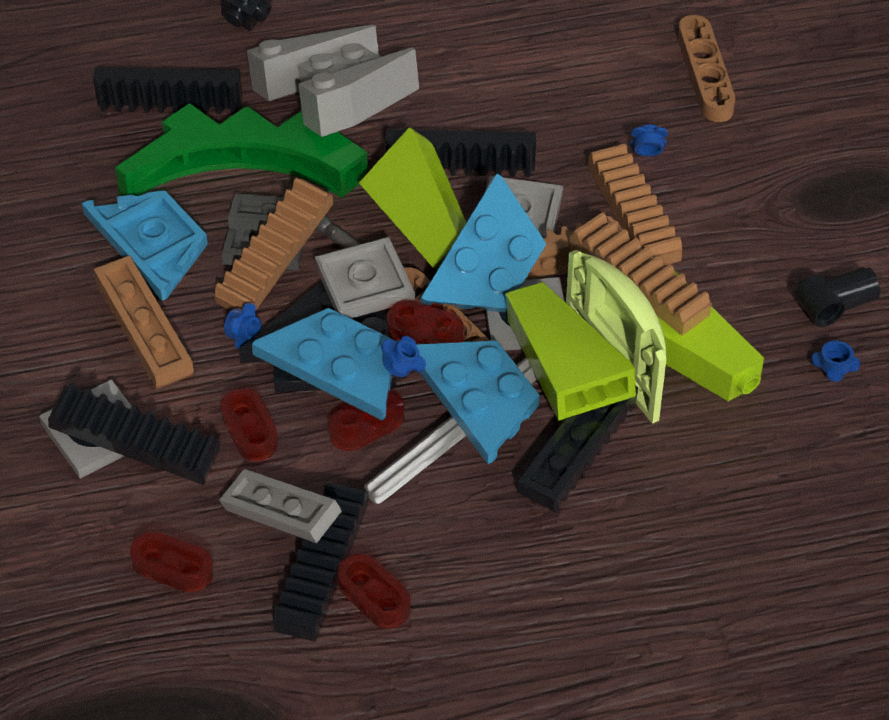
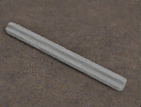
[364,358,537,504]

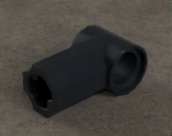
[795,267,881,327]

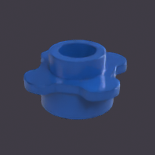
[630,124,668,157]
[224,303,262,349]
[381,336,426,377]
[811,340,860,382]

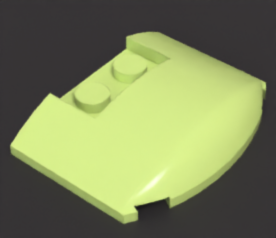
[566,250,667,424]

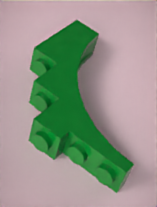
[115,103,368,198]

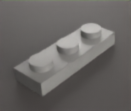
[219,469,342,543]

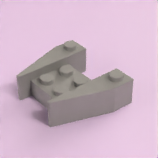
[247,24,419,137]

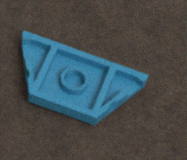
[419,174,546,313]
[81,190,208,301]
[252,308,395,421]
[416,341,540,464]

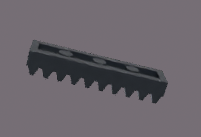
[93,67,243,114]
[386,129,536,177]
[48,382,220,485]
[517,386,638,513]
[273,482,369,642]

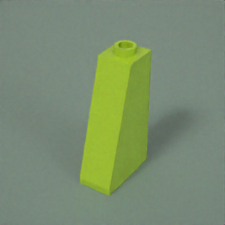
[359,127,466,270]
[657,270,764,402]
[505,282,636,421]

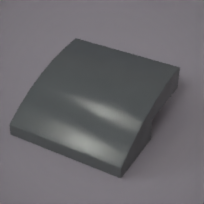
[222,194,304,271]

